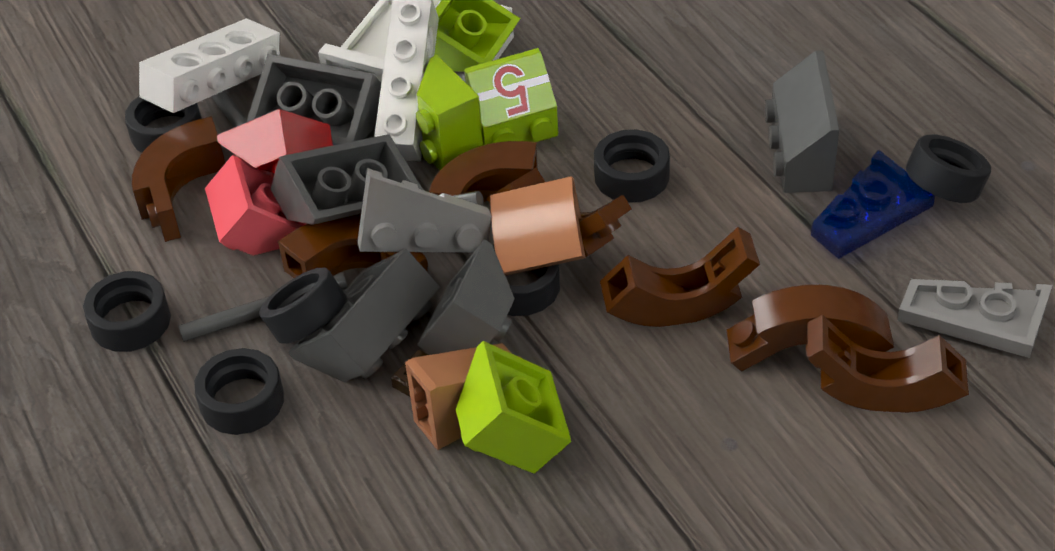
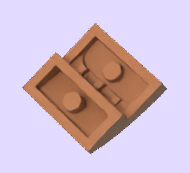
[490,176,586,276]

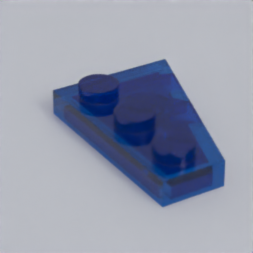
[811,150,935,259]

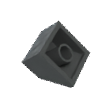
[418,239,515,354]

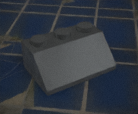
[765,50,839,193]
[246,54,381,145]
[271,134,423,225]
[288,249,440,382]

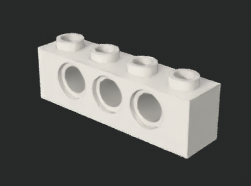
[374,0,439,162]
[139,18,280,113]

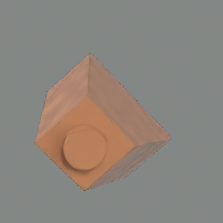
[405,343,522,450]

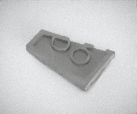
[358,168,492,253]
[897,279,1053,358]

